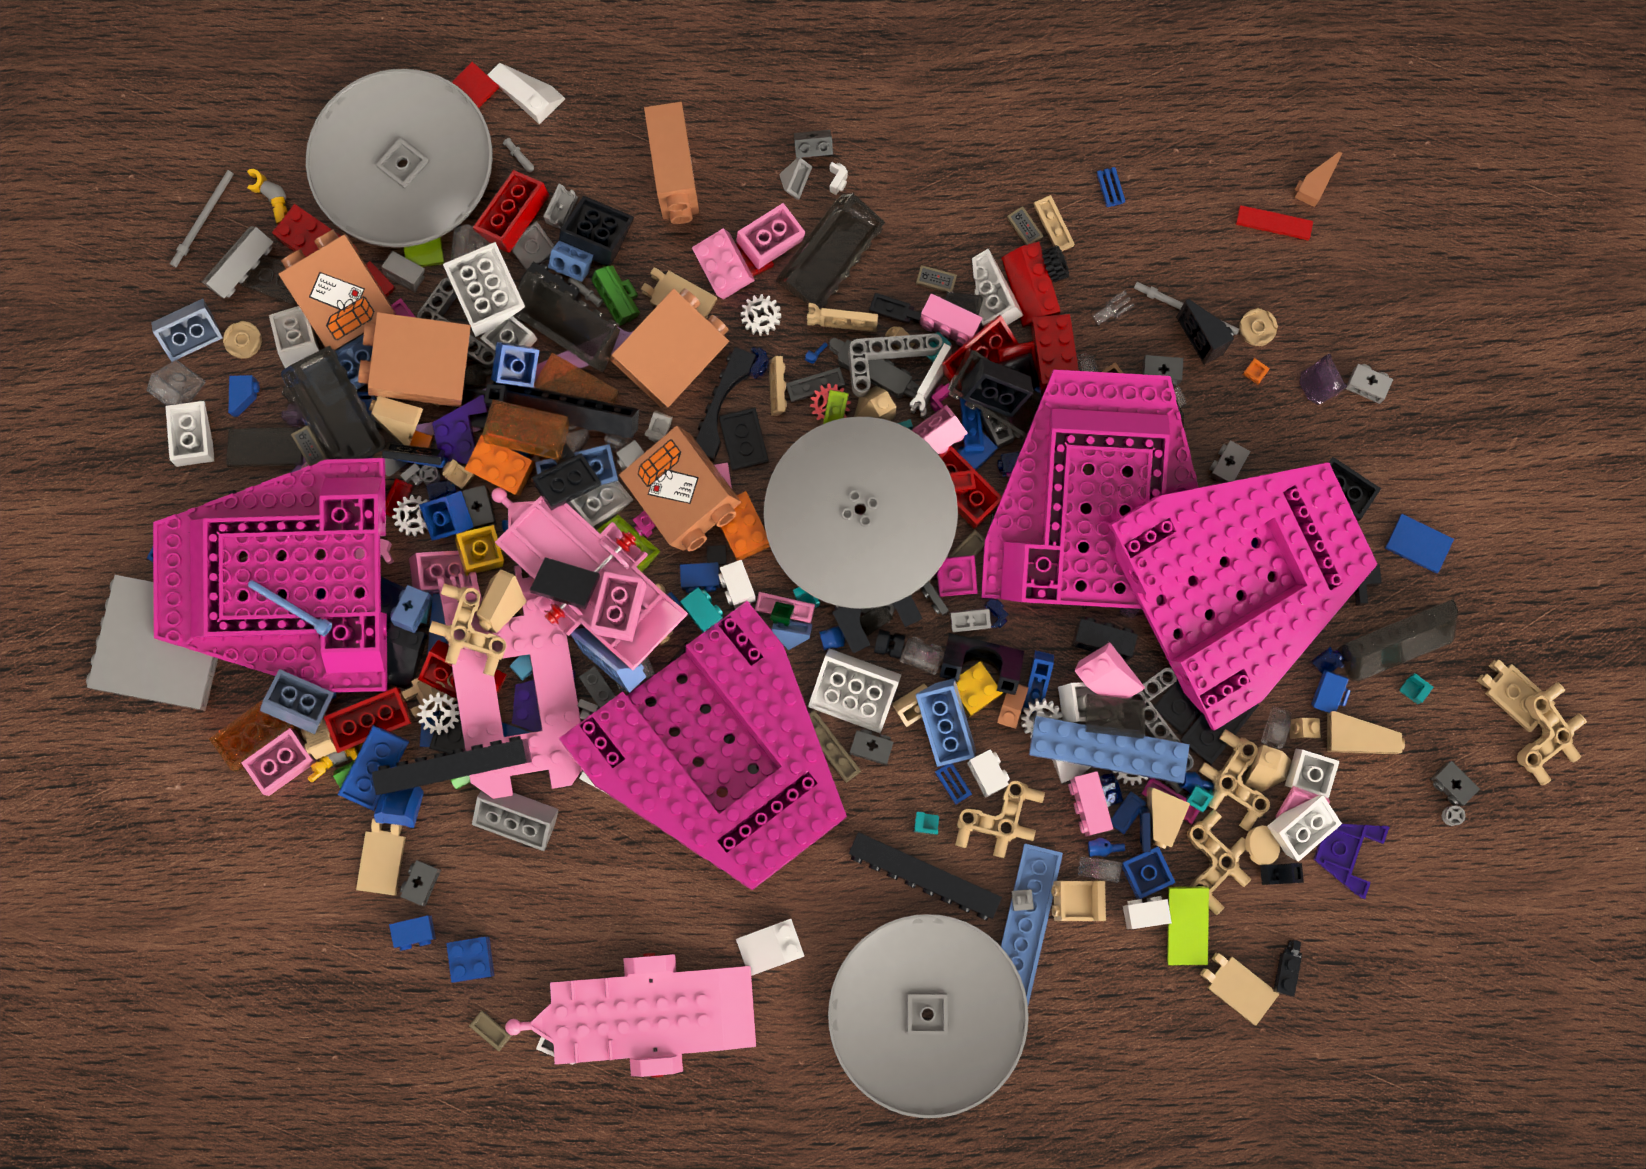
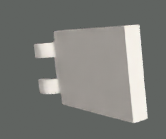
[909,343,952,418]

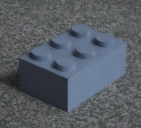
[260,669,334,734]

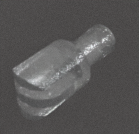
[1092,290,1135,325]

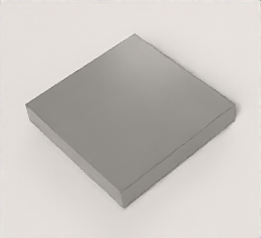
[512,221,554,271]

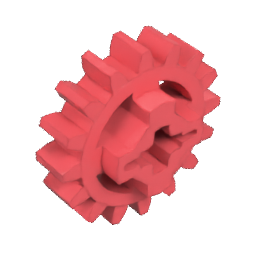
[810,384,851,421]

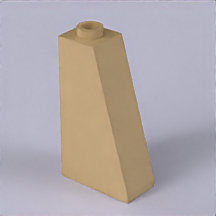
[1327,711,1405,754]

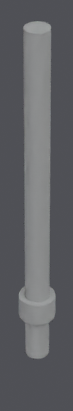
[170,170,234,268]
[1134,282,1239,335]

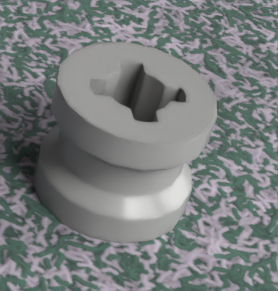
[419,465,441,486]
[1441,805,1465,826]

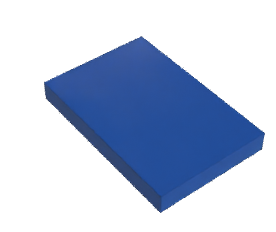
[1385,514,1454,574]

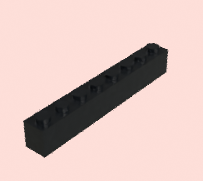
[491,381,639,438]
[372,736,532,795]
[848,832,1002,921]

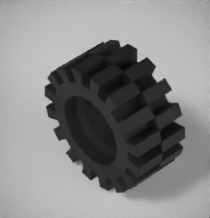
[1042,245,1069,282]

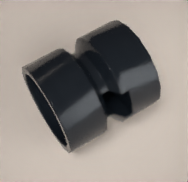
[874,629,906,659]

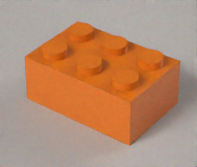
[464,435,536,496]
[720,491,770,561]

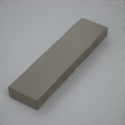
[809,710,861,783]

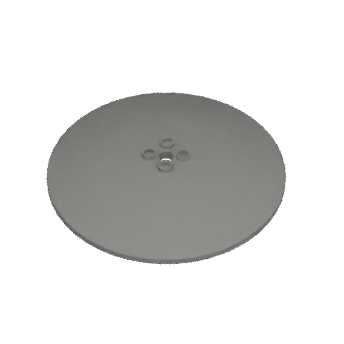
[306,69,493,247]
[764,416,958,609]
[828,914,1028,1118]

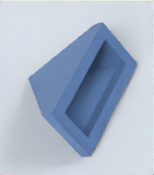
[772,620,812,650]

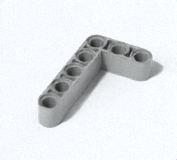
[418,278,495,369]
[848,334,942,397]
[1126,668,1194,771]

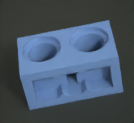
[548,241,593,282]

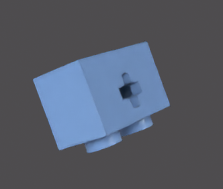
[390,585,432,633]

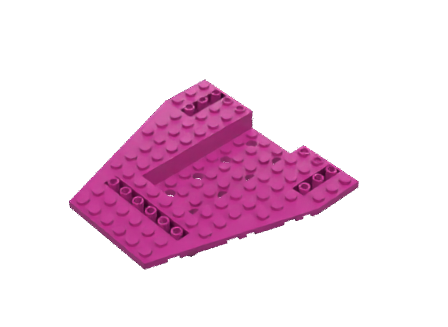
[981,370,1209,611]
[153,458,387,692]
[1109,462,1377,730]
[559,601,847,890]

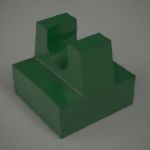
[770,602,794,627]

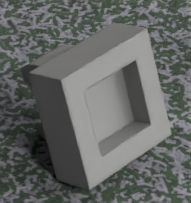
[400,463,423,486]
[577,699,599,720]
[1011,889,1034,911]

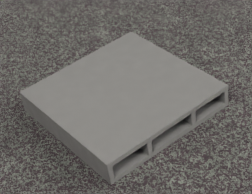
[86,575,218,711]

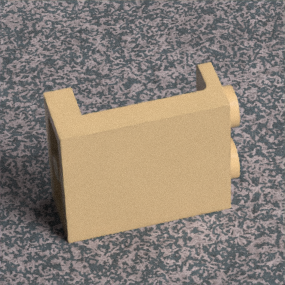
[1051,881,1106,921]

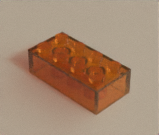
[534,353,619,404]
[482,400,570,460]
[209,699,298,772]

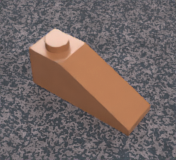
[1295,152,1342,207]

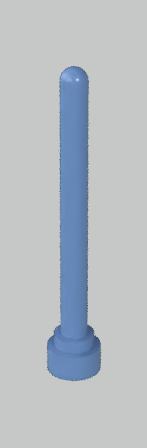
[248,580,332,637]

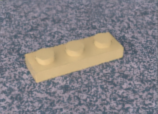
[1034,195,1075,251]
[769,356,787,416]

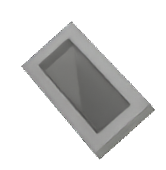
[779,158,812,200]

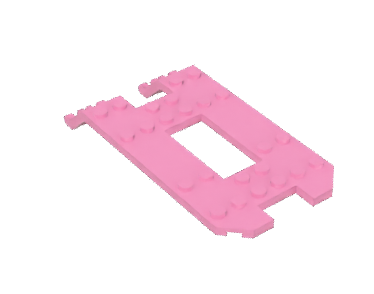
[437,565,582,799]

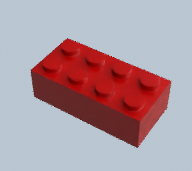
[272,204,359,257]
[1031,314,1079,395]

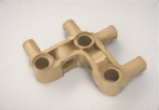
[429,583,507,677]
[1517,682,1587,785]
[1198,729,1270,832]
[955,781,1045,858]
[1187,809,1251,915]

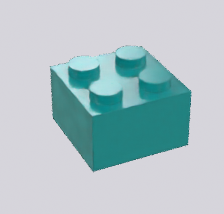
[680,587,724,633]

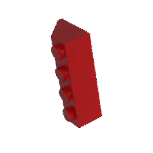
[473,170,550,253]
[1001,242,1061,327]
[942,315,1019,391]
[939,446,1002,529]
[418,640,507,698]
[324,687,411,753]

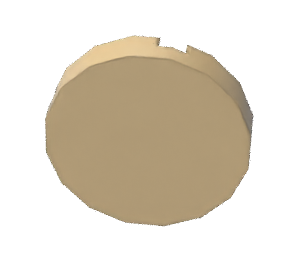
[1239,308,1278,346]
[223,321,262,359]
[1245,825,1280,865]

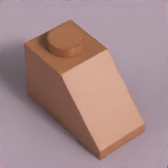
[997,684,1029,729]

